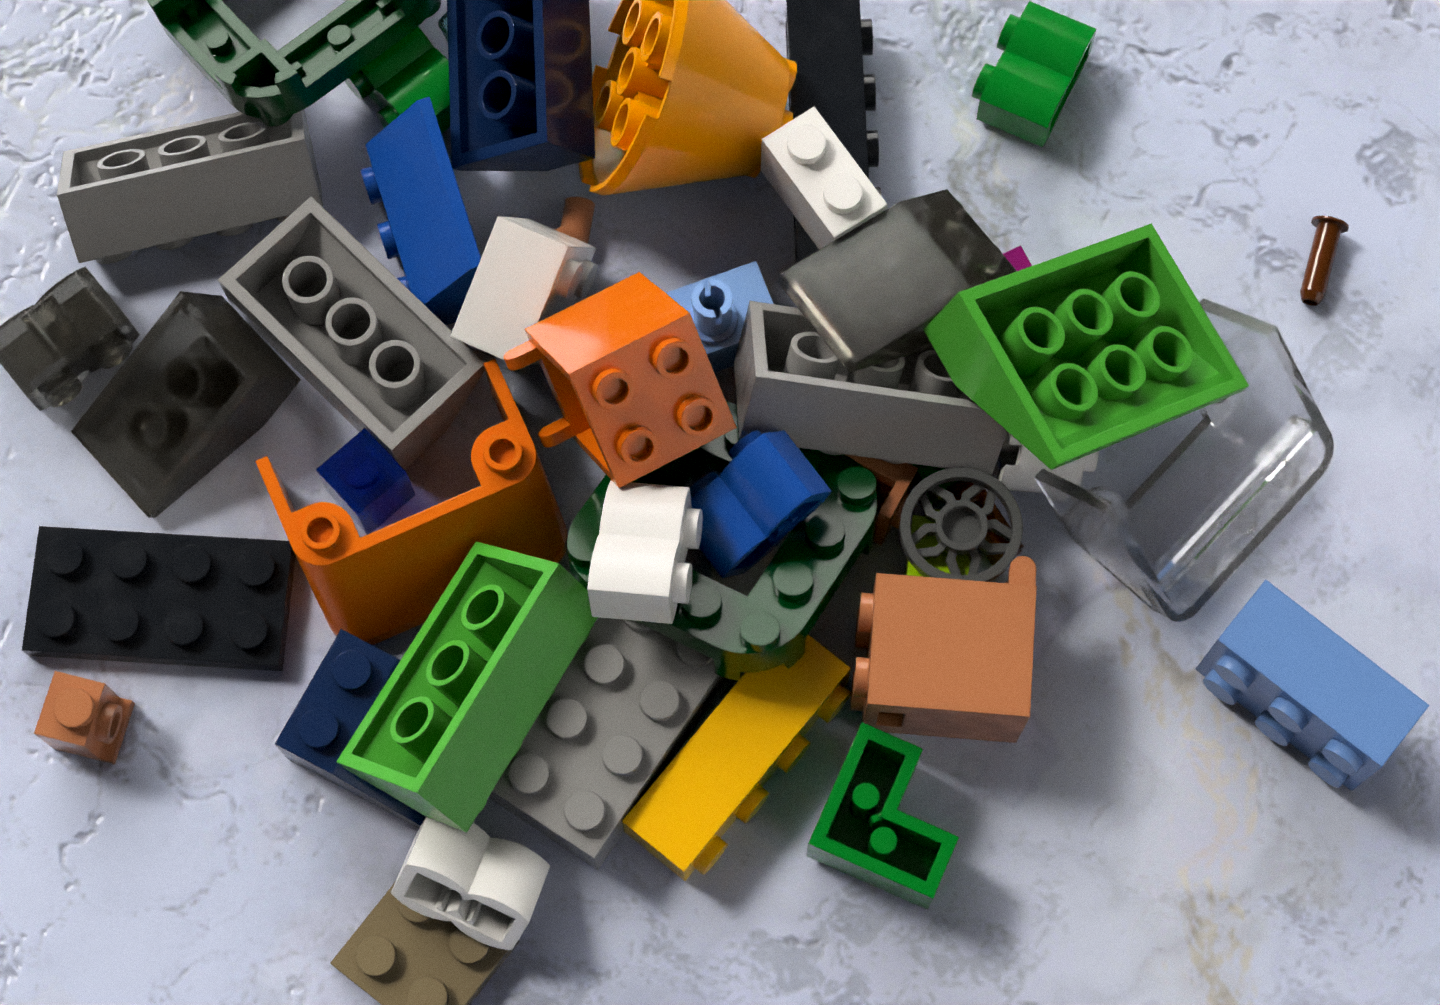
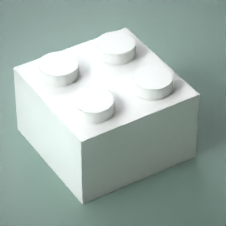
[450,216,598,366]

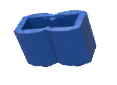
[690,430,832,579]

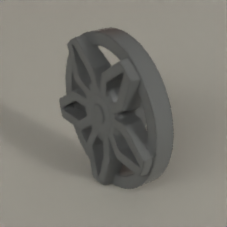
[899,467,1023,582]

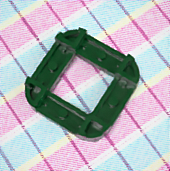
[147,0,441,127]
[567,401,877,681]

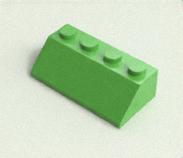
[336,541,598,833]

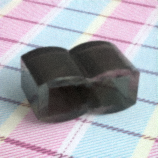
[0,266,140,411]

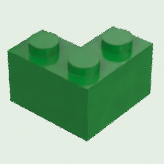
[806,722,959,910]

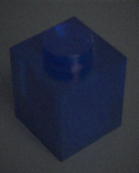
[316,428,416,534]

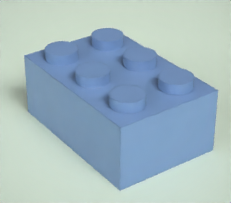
[1195,580,1430,791]

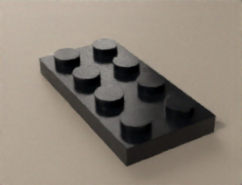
[22,526,296,671]

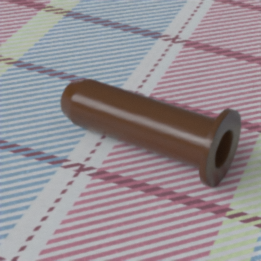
[1300,216,1349,306]

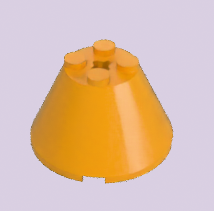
[578,0,797,196]

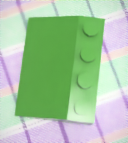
[923,223,1249,470]

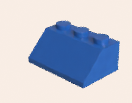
[360,97,481,325]

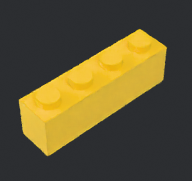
[622,635,852,881]

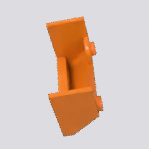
[255,359,568,645]

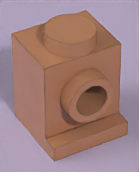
[34,671,135,765]

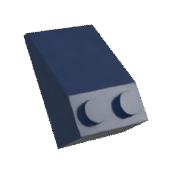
[275,629,426,829]

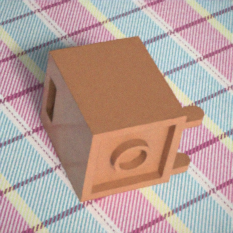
[850,556,1037,743]

